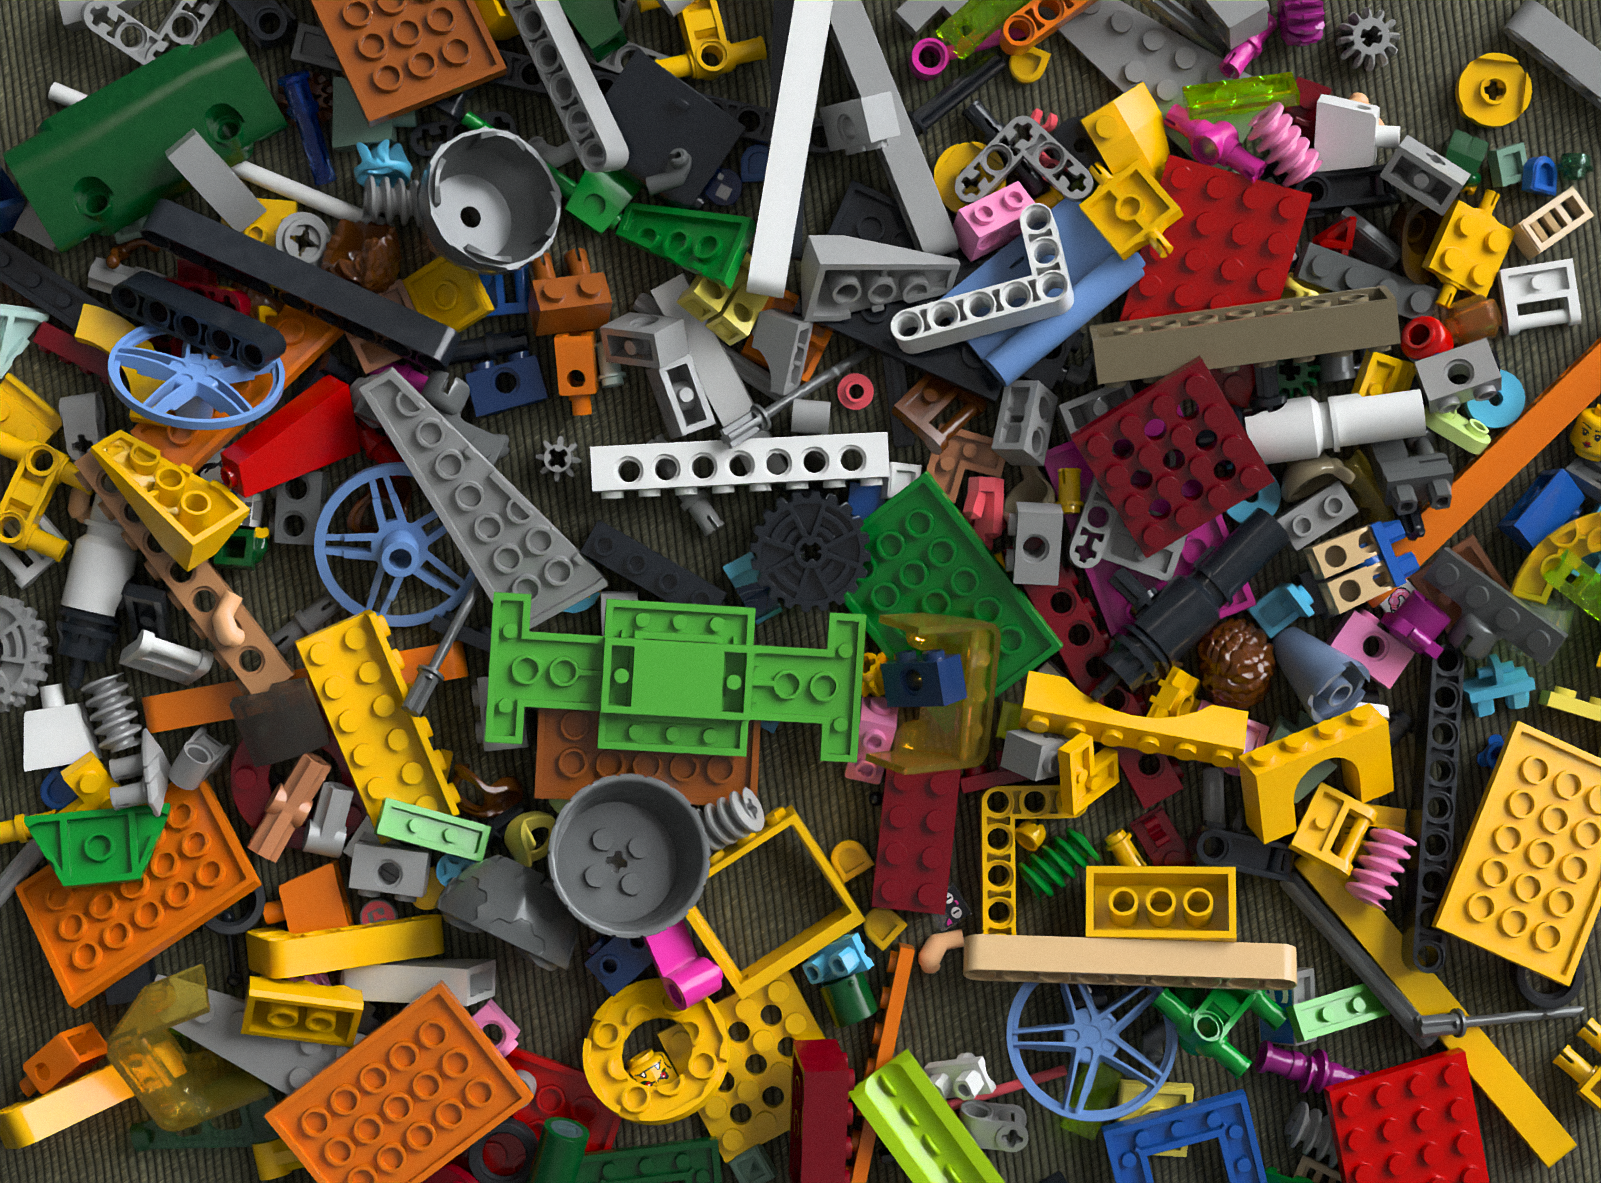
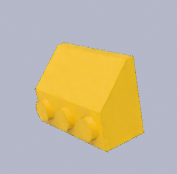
[241,975,364,1047]

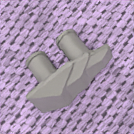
[109,728,171,817]

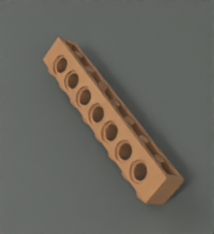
[74,451,296,702]

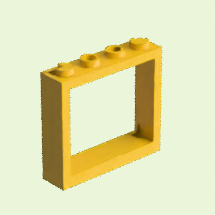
[685,805,866,1000]

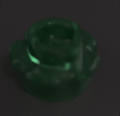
[1557,153,1594,180]

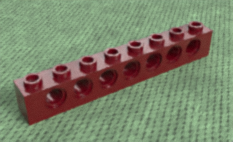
[1001,537,1184,809]

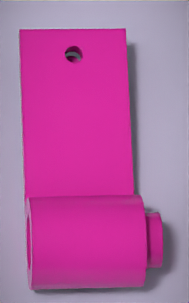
[642,919,723,1011]

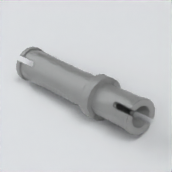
[646,434,725,537]

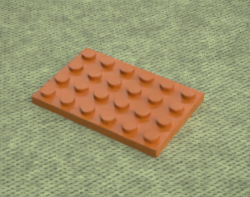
[14,778,262,1009]
[264,980,534,1183]

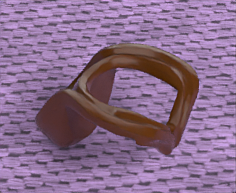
[347,476,412,533]
[452,762,523,818]

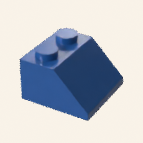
[1496,468,1586,554]

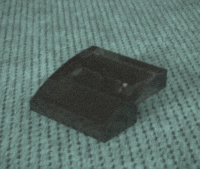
[229,677,331,767]

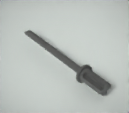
[719,346,872,449]
[401,577,483,717]
[1413,1006,1584,1038]

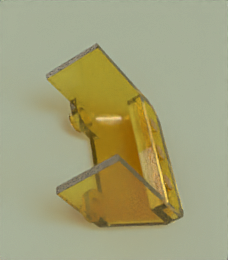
[865,612,1001,775]
[106,964,269,1132]

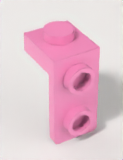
[845,695,898,784]

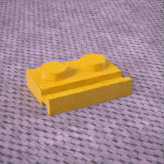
[1351,349,1415,397]
[0,373,63,444]

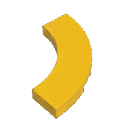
[75,304,171,427]
[1510,511,1601,605]

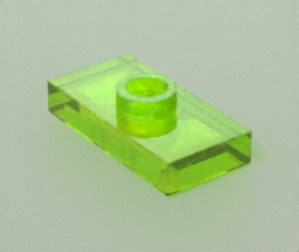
[1059,1063,1122,1141]

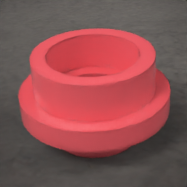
[837,373,874,410]

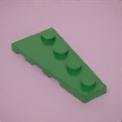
[615,202,757,290]

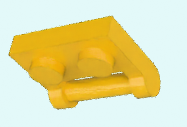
[1288,782,1378,879]

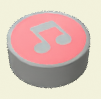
[360,898,398,924]

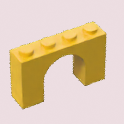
[1238,703,1394,844]

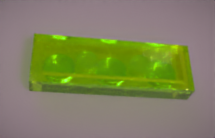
[1182,72,1300,120]

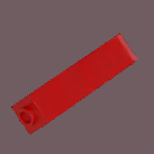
[220,375,361,498]

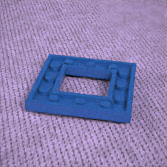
[1101,1089,1268,1183]

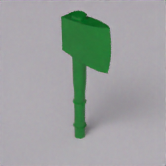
[461,111,641,237]

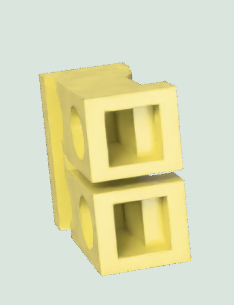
[676,241,769,346]

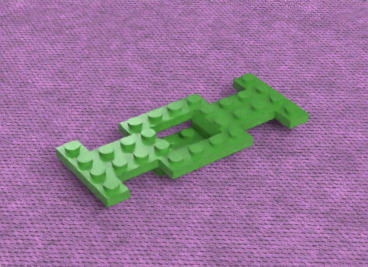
[485,592,867,763]

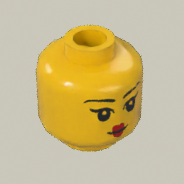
[1569,404,1601,462]

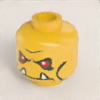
[626,1048,678,1087]

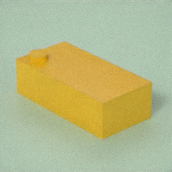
[1086,866,1237,942]

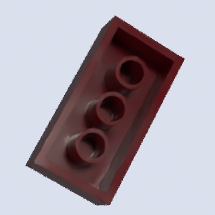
[870,758,961,915]
[788,1039,855,1183]

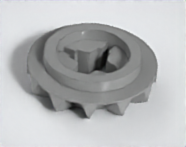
[274,212,331,267]

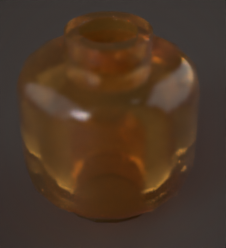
[1444,294,1502,346]

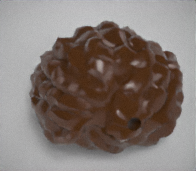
[321,219,402,294]
[1197,618,1277,709]

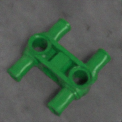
[1151,987,1288,1080]

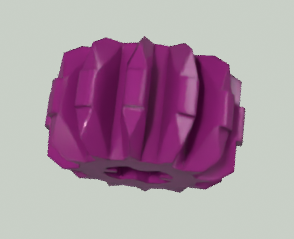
[1277,0,1325,47]

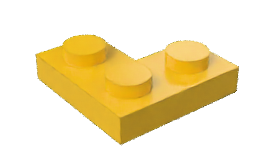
[1058,732,1119,816]
[58,751,121,813]

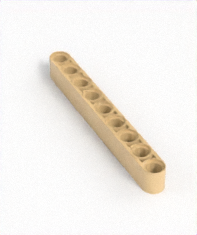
[963,934,1297,990]

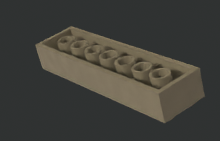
[1089,285,1401,388]

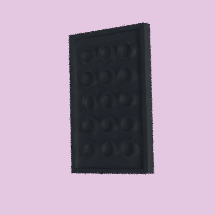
[792,180,1023,404]

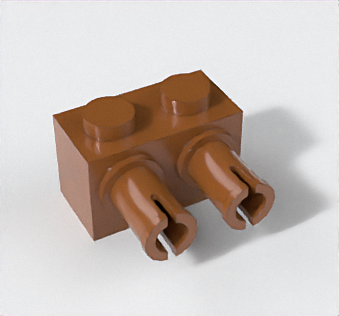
[527,248,613,336]

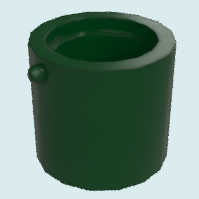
[818,972,879,1028]

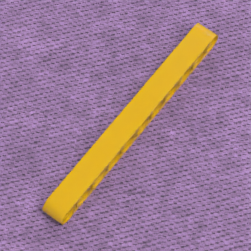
[1293,849,1577,1169]

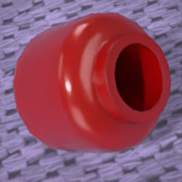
[1400,316,1454,363]

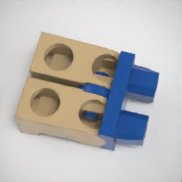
[1303,520,1420,615]

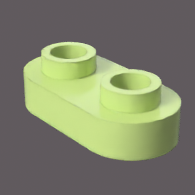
[1424,405,1491,455]

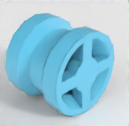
[436,854,475,887]

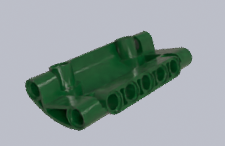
[2,28,289,254]

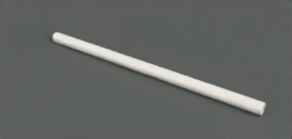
[48,82,395,227]

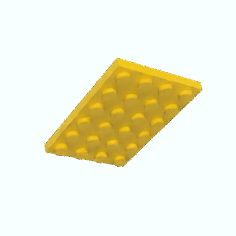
[1431,721,1601,986]

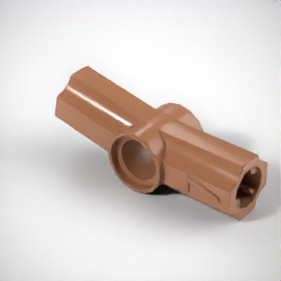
[247,750,331,863]

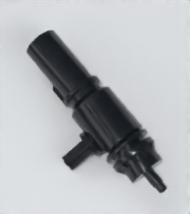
[1090,507,1290,701]

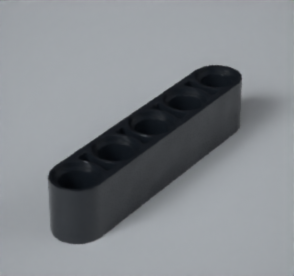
[111,271,286,372]

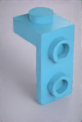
[1247,583,1315,639]

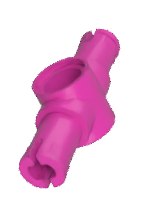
[1164,104,1267,183]

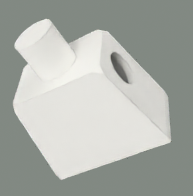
[1314,94,1400,172]
[24,683,102,772]

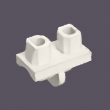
[924,1053,996,1100]

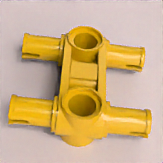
[636,0,767,80]
[0,430,95,562]

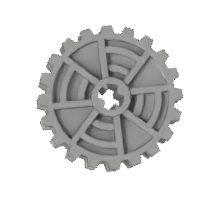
[0,595,52,713]

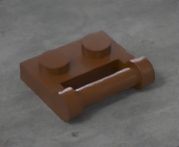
[891,374,987,455]

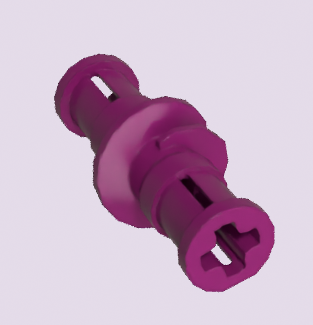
[1255,1040,1370,1093]

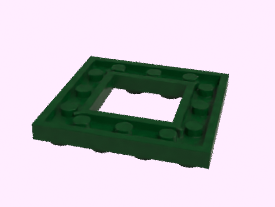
[575,1136,722,1183]

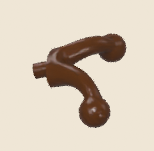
[106,238,161,269]

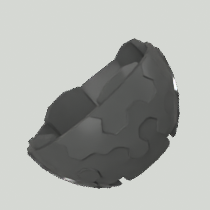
[417,127,562,276]
[434,854,578,971]

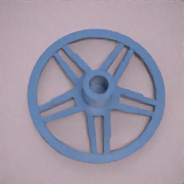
[108,324,285,430]
[314,462,476,627]
[1006,982,1178,1122]

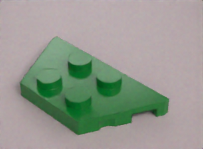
[24,803,171,889]

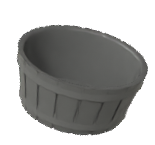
[547,774,710,939]

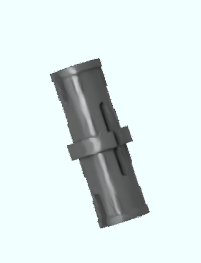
[270,591,342,654]

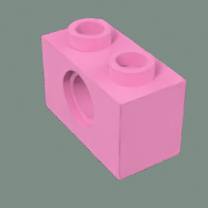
[1325,608,1415,689]

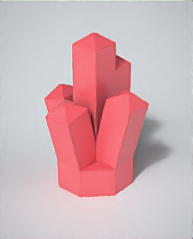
[962,476,1006,550]

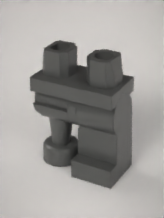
[1364,426,1454,515]

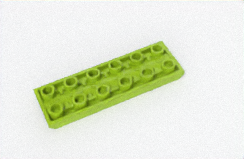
[848,1048,1006,1183]

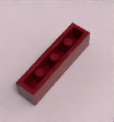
[33,321,125,385]

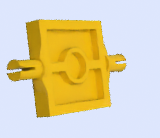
[1079,160,1184,261]
[1421,189,1516,309]

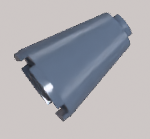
[1272,627,1370,723]

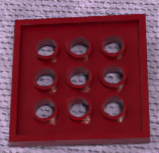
[1070,355,1275,559]

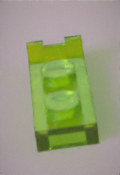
[937,0,1032,60]
[1542,548,1601,622]

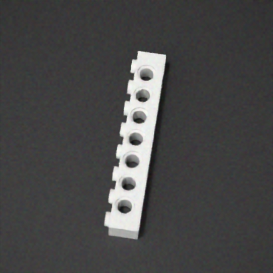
[590,432,890,499]

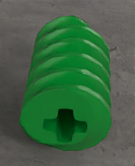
[1018,827,1101,904]

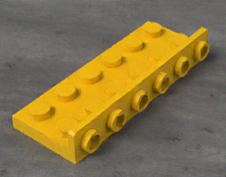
[294,609,461,845]

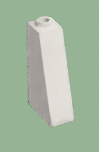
[340,958,496,1006]

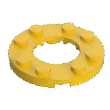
[583,978,730,1125]

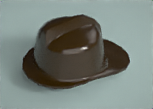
[1389,200,1445,284]

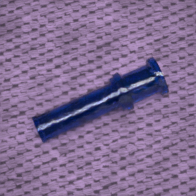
[277,70,337,185]

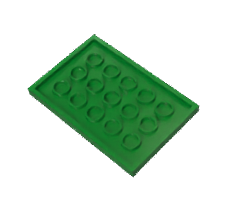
[844,470,1064,734]

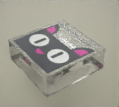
[930,882,973,932]

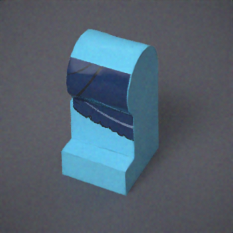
[723,552,783,625]

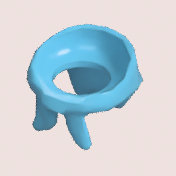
[354,139,413,188]

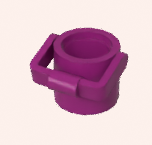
[1380,590,1451,660]

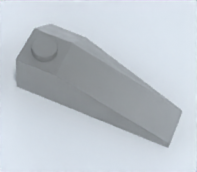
[801,235,960,322]

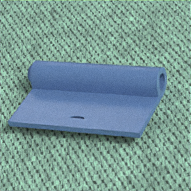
[940,198,1146,387]

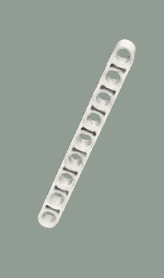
[746,0,833,298]

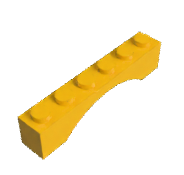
[1018,671,1248,768]

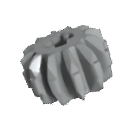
[1336,7,1400,72]

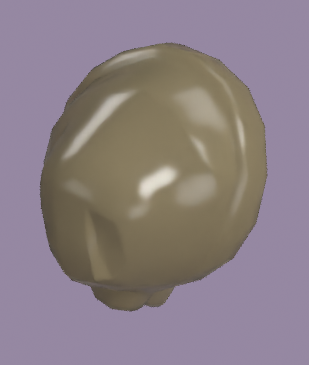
[1280,451,1355,502]
[1003,465,1056,524]

